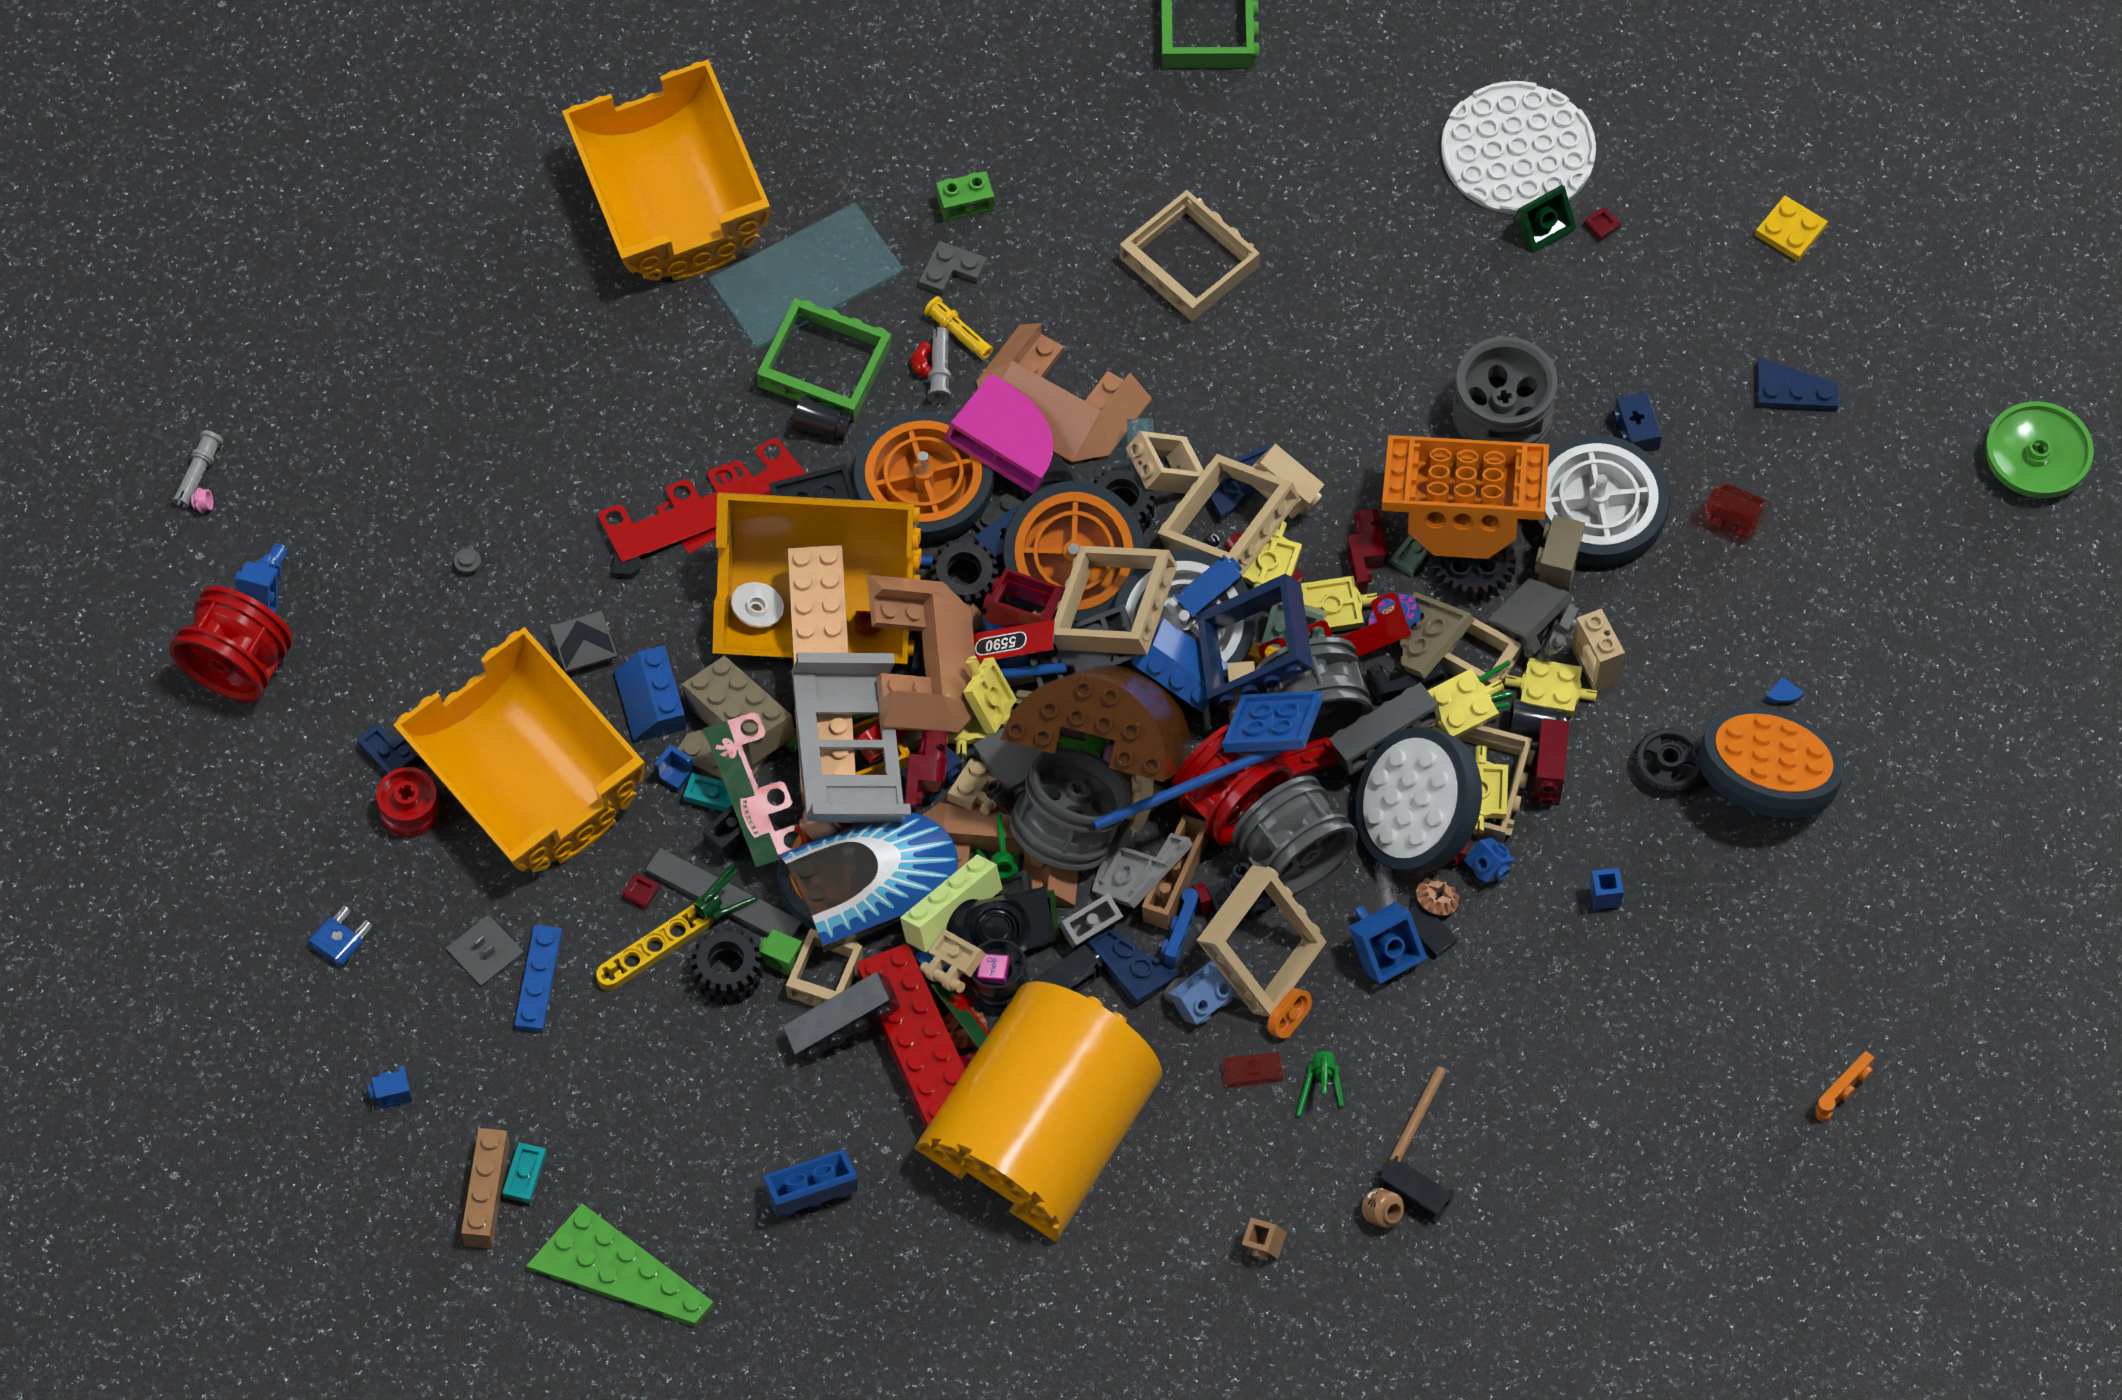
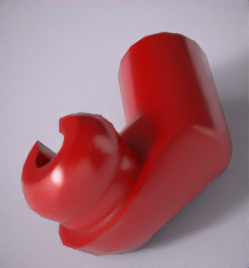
[910,341,932,378]

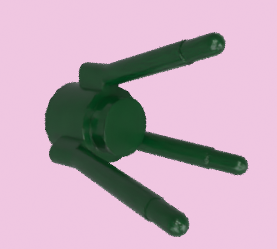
[693,864,758,921]

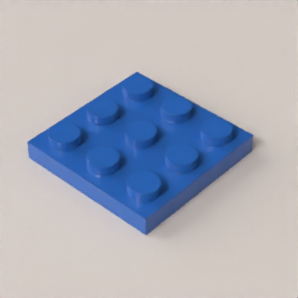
[1222,691,1323,753]

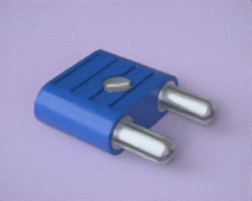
[308,906,372,967]

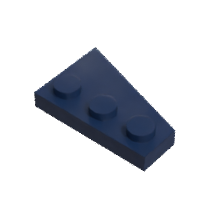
[1757,357,1838,411]
[1209,444,1271,520]
[1085,927,1181,1005]

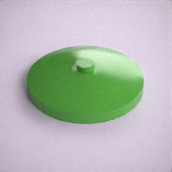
[1986,401,2094,498]

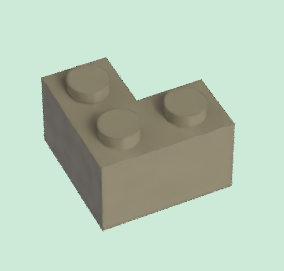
[1534,515,1585,591]

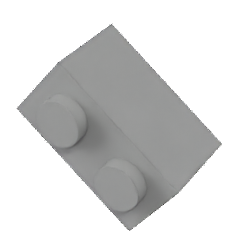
[1058,893,1123,948]

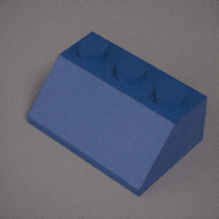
[1132,618,1227,713]
[614,645,687,743]
[763,1149,858,1217]

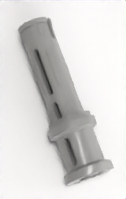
[927,327,951,404]
[172,430,223,508]

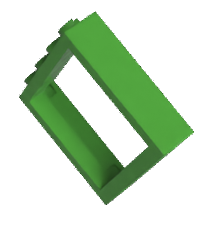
[1161,0,1259,68]
[757,298,891,423]

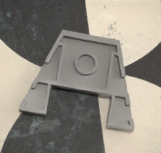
[1092,819,1193,908]

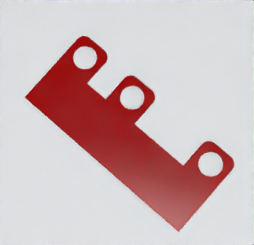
[657,438,806,554]
[598,464,748,562]

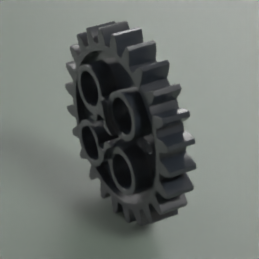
[1429,545,1516,600]

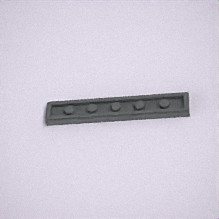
[646,848,802,938]

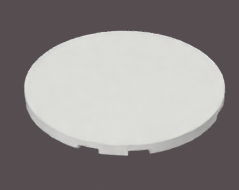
[1441,81,1596,215]

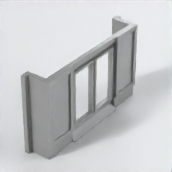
[792,653,911,823]

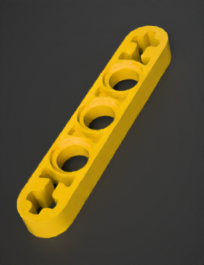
[596,905,713,991]

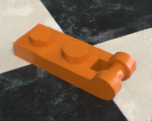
[1815,1051,1874,1122]

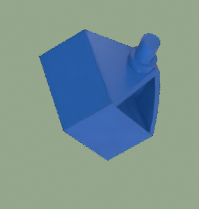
[1348,902,1427,984]

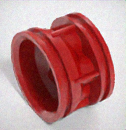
[169,586,294,703]
[1170,723,1293,846]

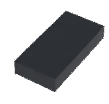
[1408,902,1457,959]

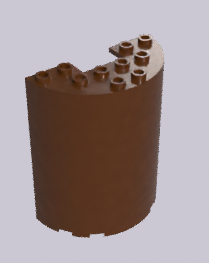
[1000,665,1191,782]

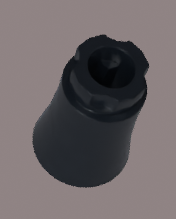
[792,395,851,440]
[1508,698,1567,736]

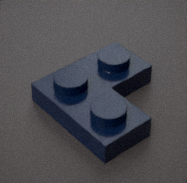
[357,724,421,775]

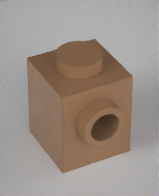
[1242,1218,1287,1261]

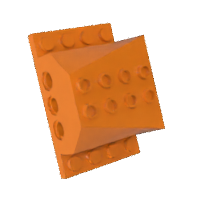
[1382,435,1549,559]

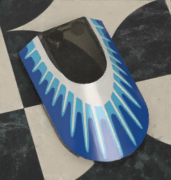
[778,813,958,952]

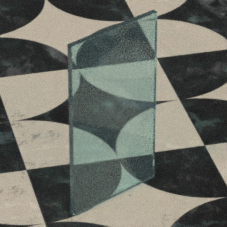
[709,202,904,349]

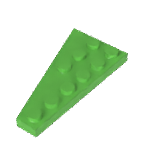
[526,1204,714,1327]

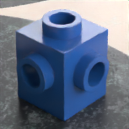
[1464,837,1515,883]

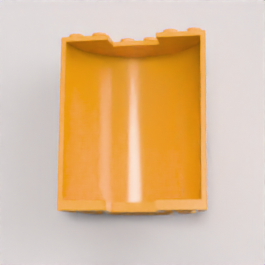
[562,60,771,281]
[713,493,922,664]
[393,627,645,872]
[914,981,1162,1243]

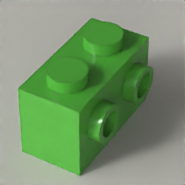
[936,171,995,222]

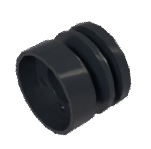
[970,939,1031,1014]

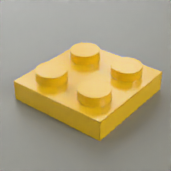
[1755,196,1828,262]

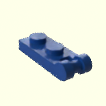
[1161,888,1198,969]

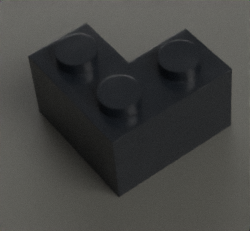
[702,805,781,863]

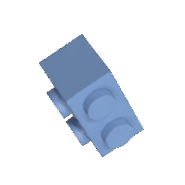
[1168,961,1237,1025]

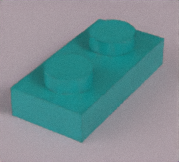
[683,773,732,812]
[502,1142,547,1204]

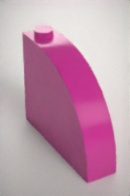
[944,373,1053,494]

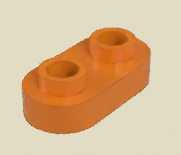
[1267,988,1312,1039]

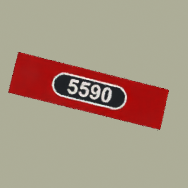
[973,619,1055,662]

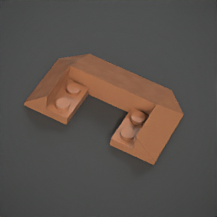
[976,323,1152,465]
[867,575,975,734]
[923,797,1079,908]

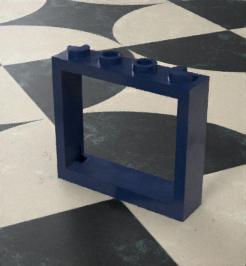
[1196,573,1313,709]

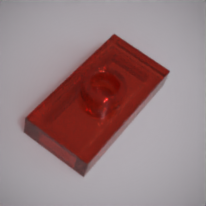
[1223,1051,1283,1088]

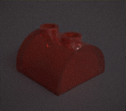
[1705,481,1772,537]

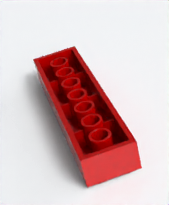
[856,943,965,1130]

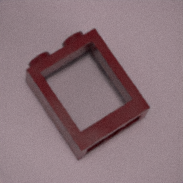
[983,568,1065,628]
[1532,719,1569,806]

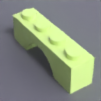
[900,855,1002,953]

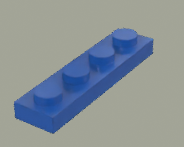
[515,925,563,1033]

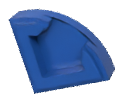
[1765,677,1804,704]

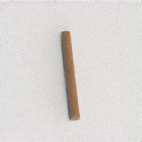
[1389,1066,1447,1163]

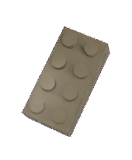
[682,656,795,765]

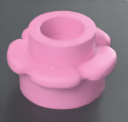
[191,488,213,514]

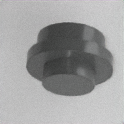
[454,548,481,574]

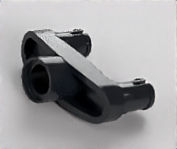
[1366,663,1448,704]

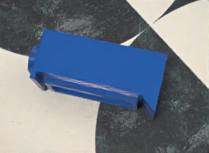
[1172,554,1242,620]

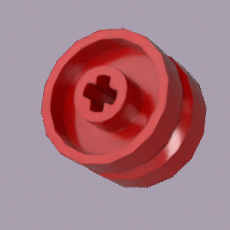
[376,767,441,838]

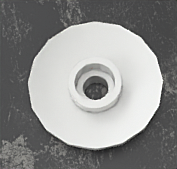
[731,582,784,628]

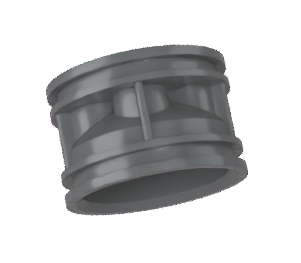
[1452,336,1558,444]
[1256,637,1373,744]
[1009,748,1131,871]
[1232,776,1358,896]

